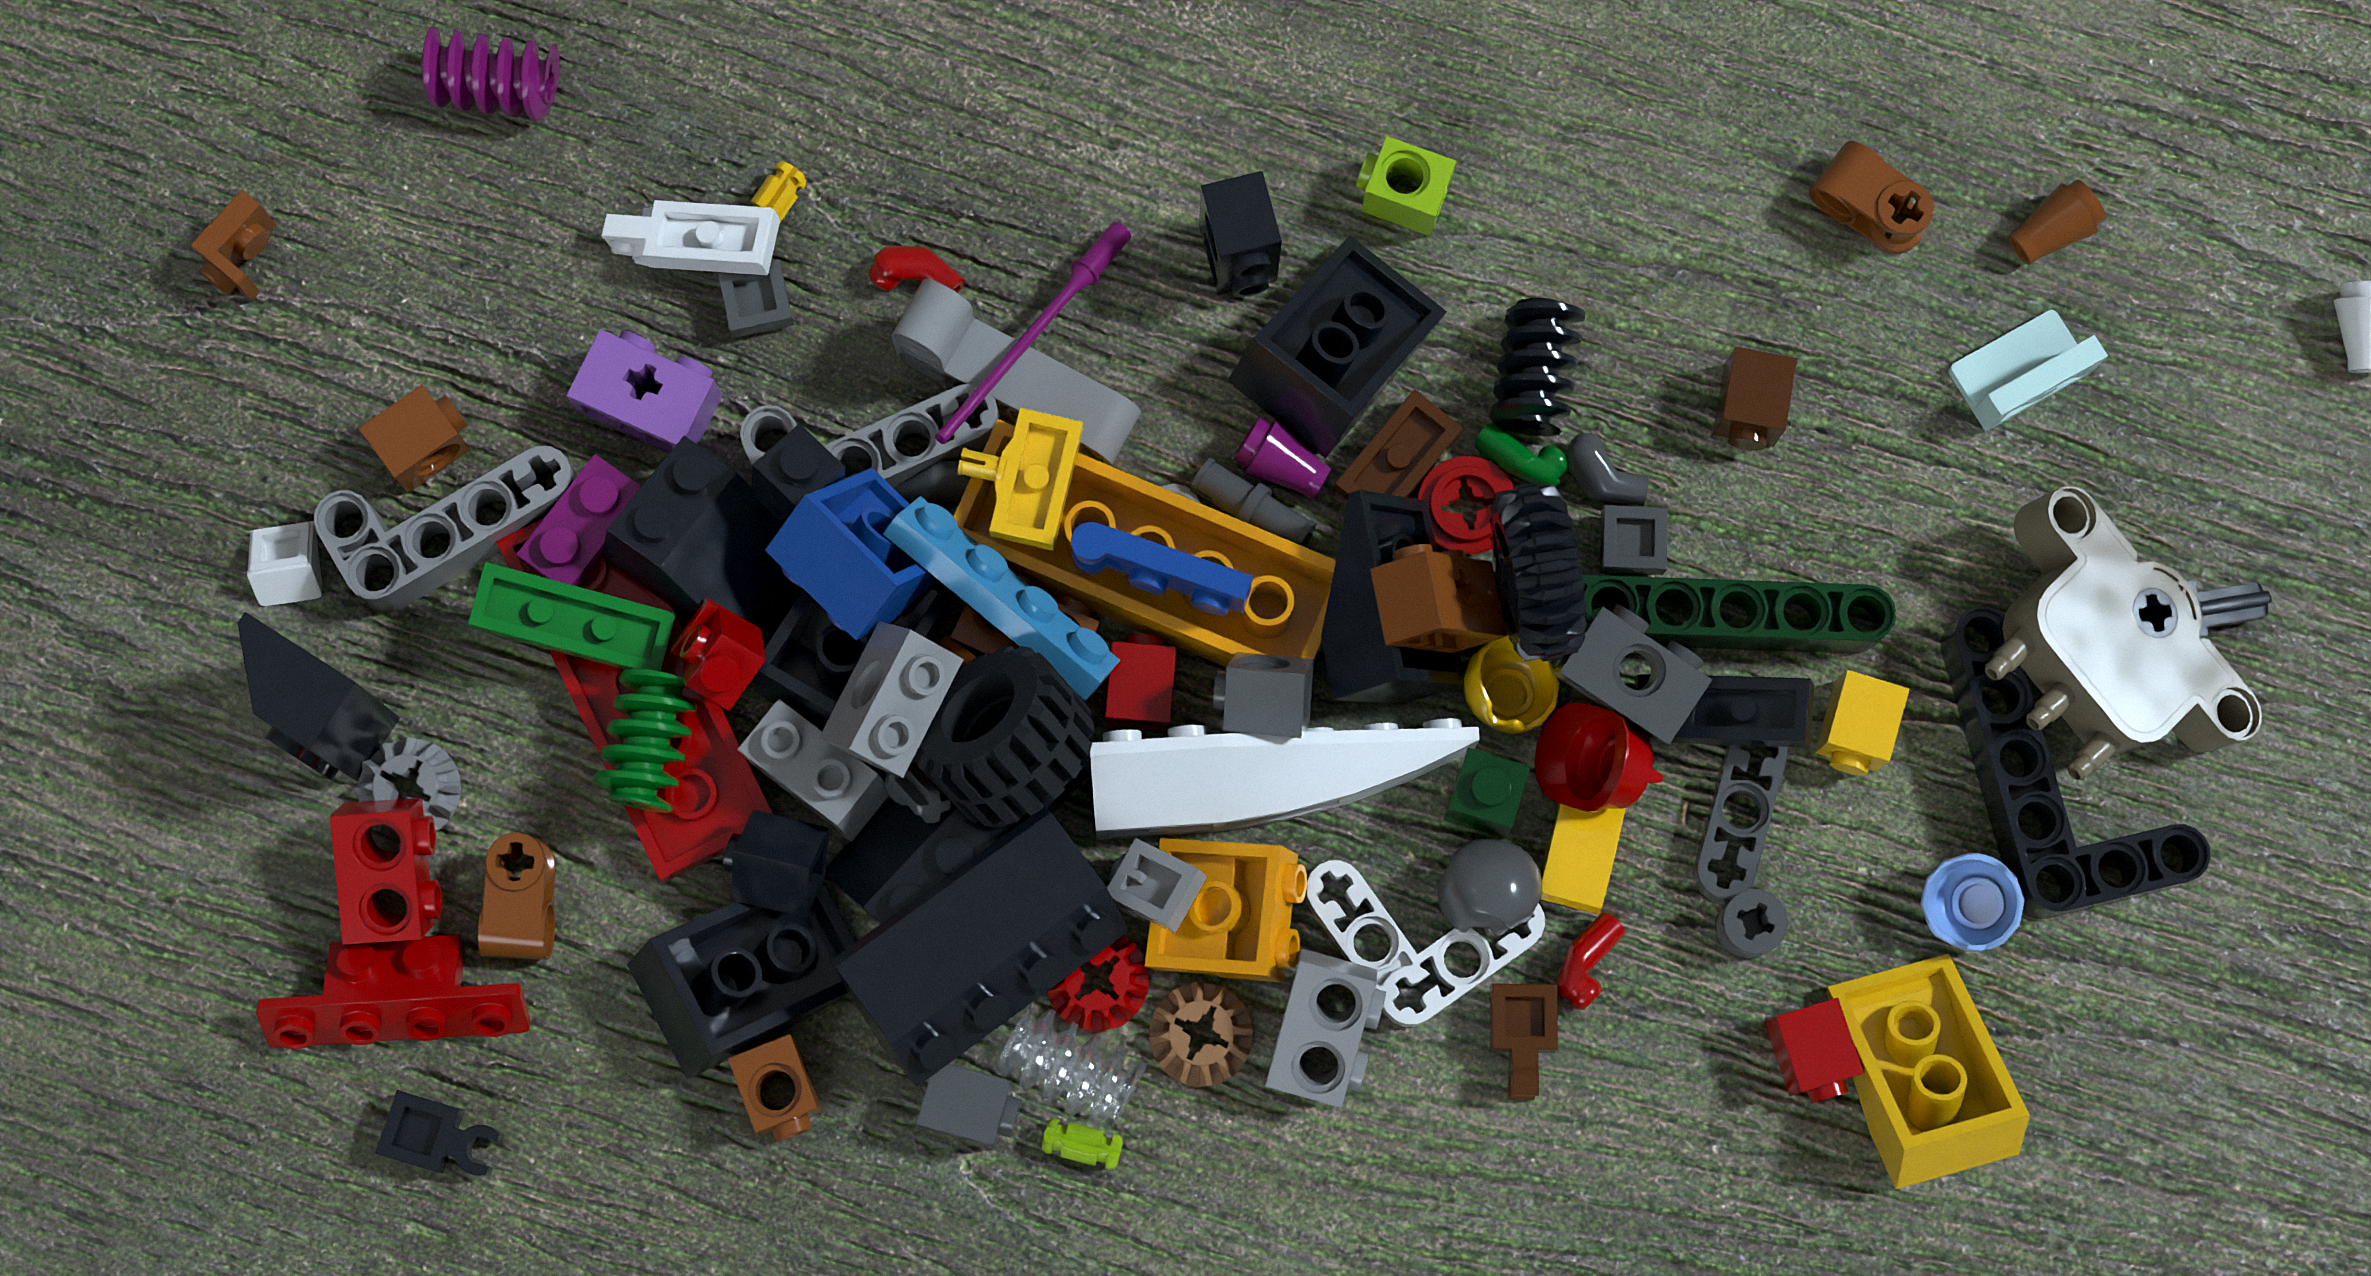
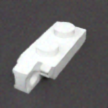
[601,200,780,275]

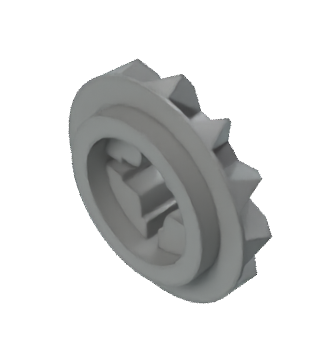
[355,736,461,840]

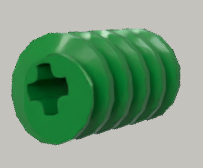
[593,668,699,813]

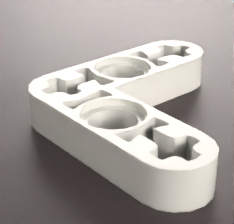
[1305,860,1545,1027]

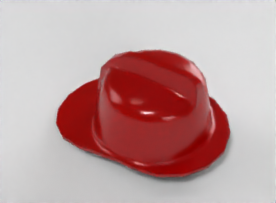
[1534,703,1664,813]

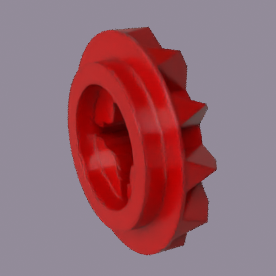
[1418,456,1514,557]
[1047,935,1149,1032]

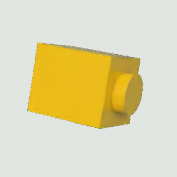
[1815,670,1910,776]

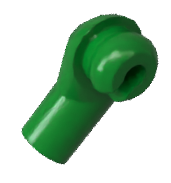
[1475,423,1569,486]

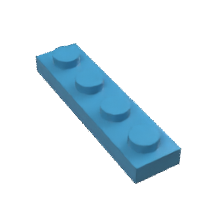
[883,496,1120,700]

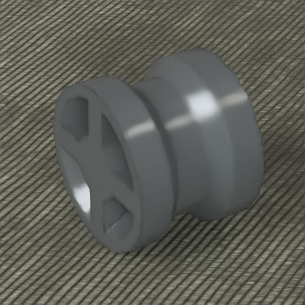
[1714,889,1788,959]

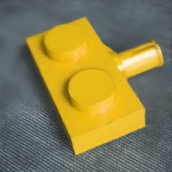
[958,408,1084,551]

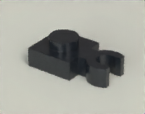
[375,1090,504,1176]

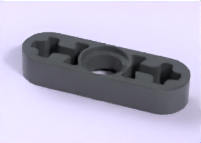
[1693,745,1789,903]

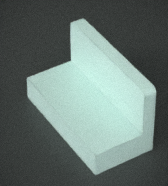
[1948,310,2108,432]

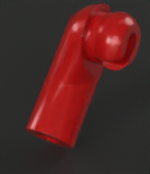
[1556,912,1625,1010]

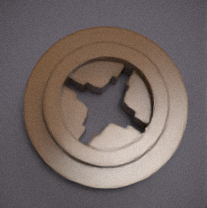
[1149,981,1253,1087]

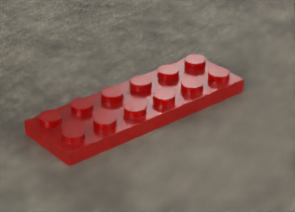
[496,518,775,883]

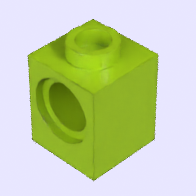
[1356,136,1457,237]

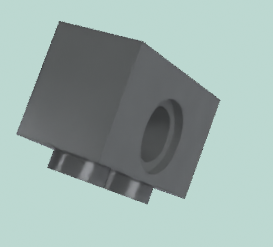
[1552,604,1712,745]

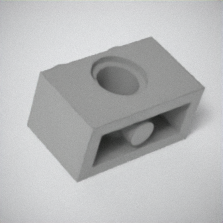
[819,621,964,778]

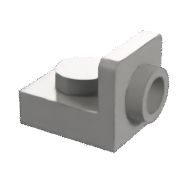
[1107,838,1207,933]

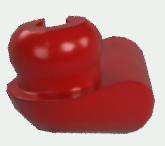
[869,246,966,293]

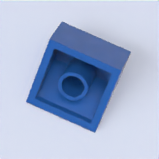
[765,468,938,640]

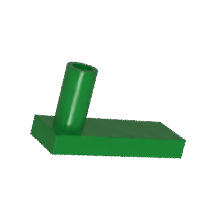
[467,562,676,672]

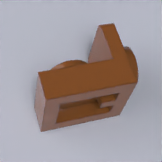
[191,190,276,301]

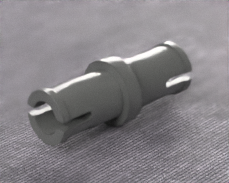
[1190,457,1317,547]

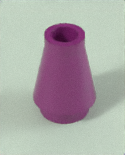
[1233,416,1331,500]

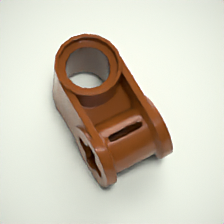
[1809,141,1934,254]
[478,832,557,960]

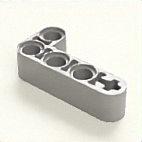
[891,279,1141,466]
[740,383,1000,488]
[314,446,578,612]

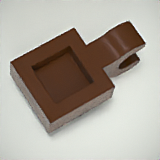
[1490,983,1558,1100]

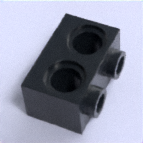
[1199,171,1282,297]

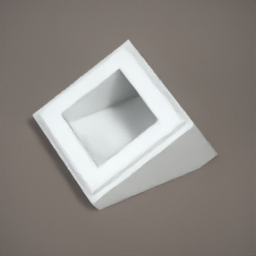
[247,521,322,606]

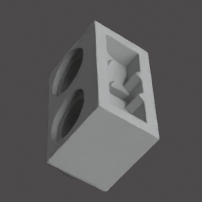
[737,699,889,842]
[1265,949,1386,1108]

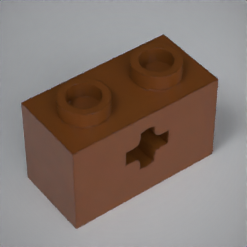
[1370,544,1507,653]

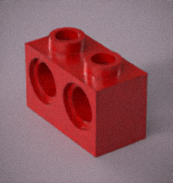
[330,798,442,945]

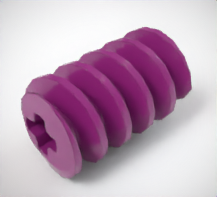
[422,27,560,121]

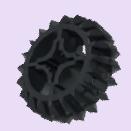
[1489,483,1587,662]

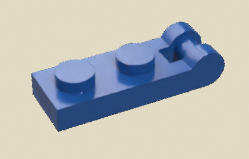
[1071,522,1253,616]

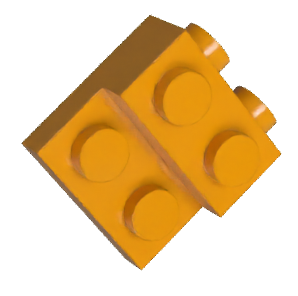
[1145,838,1307,983]

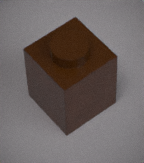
[1712,346,1797,451]

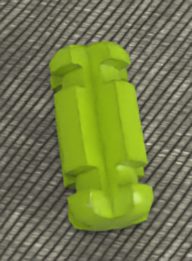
[1042,1118,1123,1170]

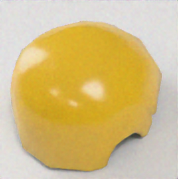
[1463,632,1560,735]

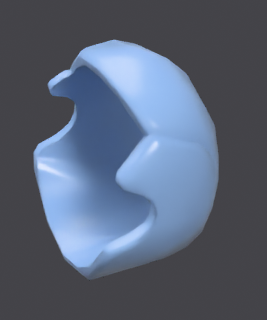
[1920,853,2025,952]

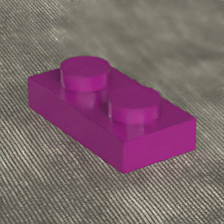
[516,454,641,587]

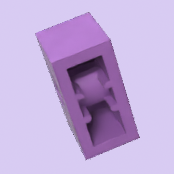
[566,329,722,453]

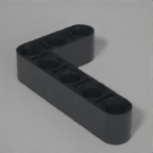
[1941,606,2211,919]

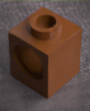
[359,384,471,493]
[728,1034,824,1142]

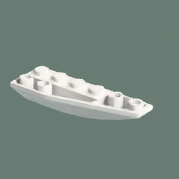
[1090,718,1480,840]

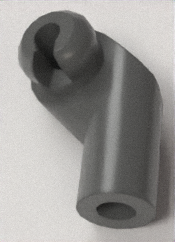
[1566,433,1648,507]
[894,458,971,504]

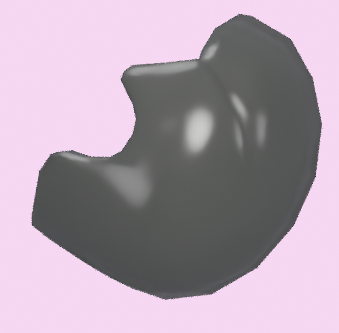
[1437,839,1543,936]

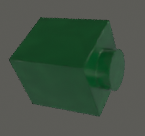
[1443,748,1530,839]

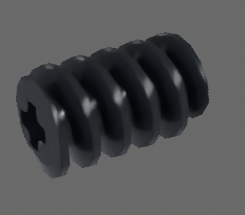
[1489,298,1586,437]

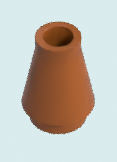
[2007,179,2106,265]

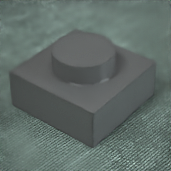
[718,259,794,338]
[1600,505,1668,575]

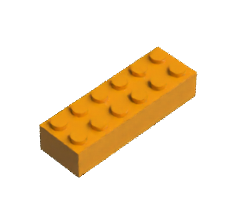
[953,419,1336,667]

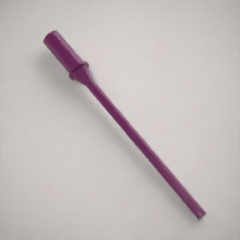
[935,222,1131,444]

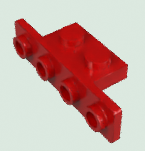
[256,934,530,1049]

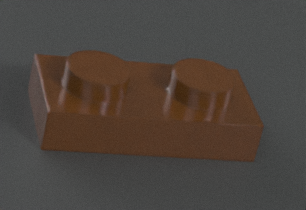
[1334,389,1463,500]

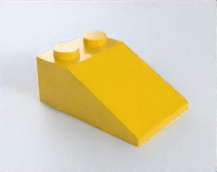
[1826,953,2030,1189]

